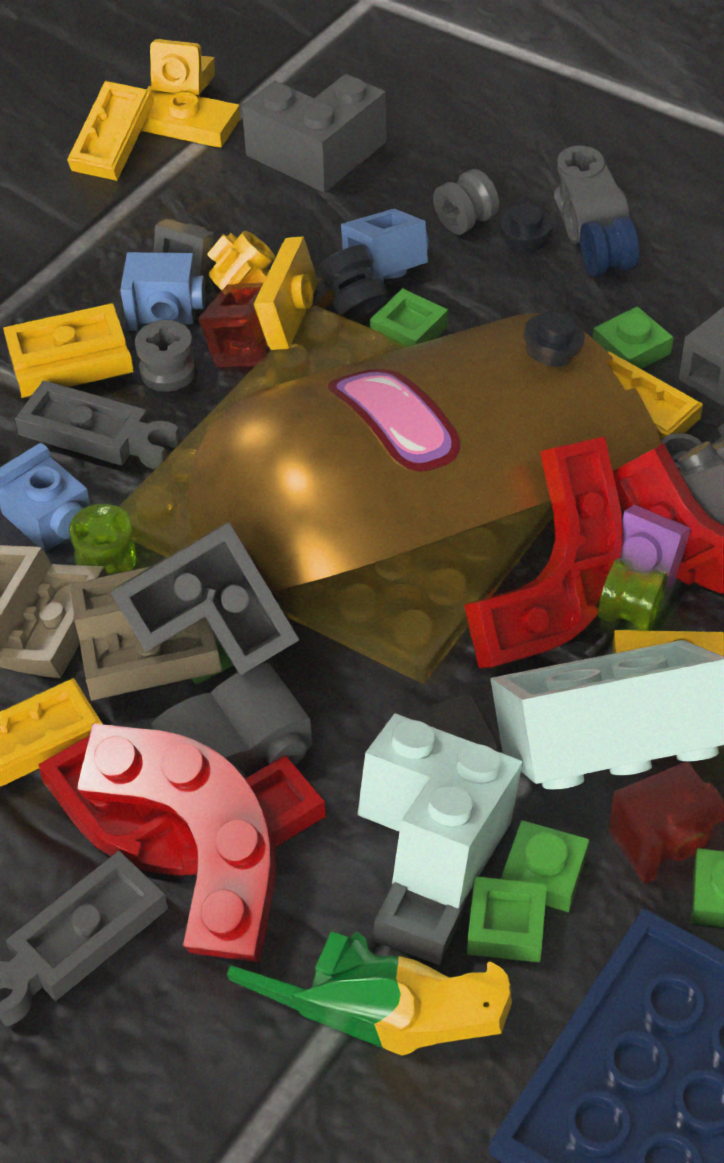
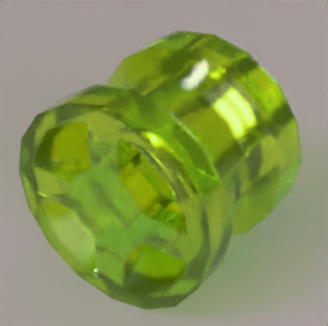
[69,504,136,575]
[598,558,668,631]

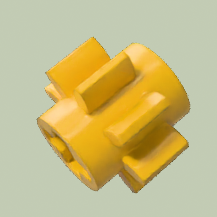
[207,231,275,300]

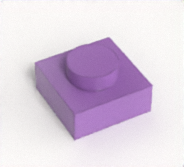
[618,505,691,591]

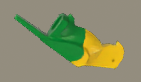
[227,931,512,1056]

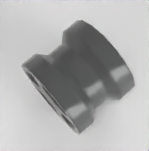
[433,169,499,235]
[135,320,196,392]

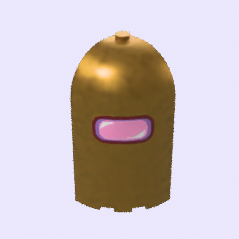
[188,313,662,591]

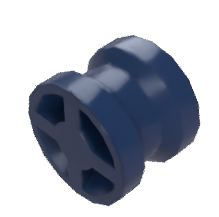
[580,216,639,277]

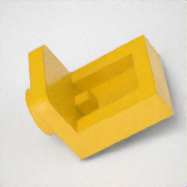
[150,39,215,96]

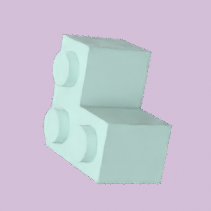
[358,713,523,909]

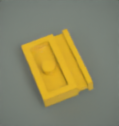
[3,303,133,398]

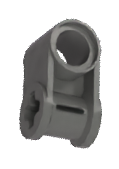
[554,145,629,244]

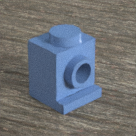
[341,209,429,282]
[120,252,206,331]
[0,442,93,553]

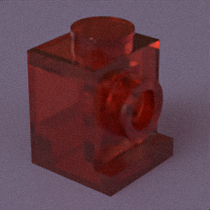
[198,282,269,367]
[609,761,724,884]

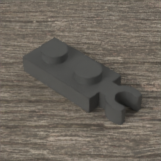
[15,380,181,470]
[0,851,168,1026]

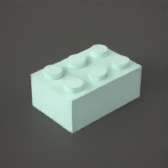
[490,640,724,789]

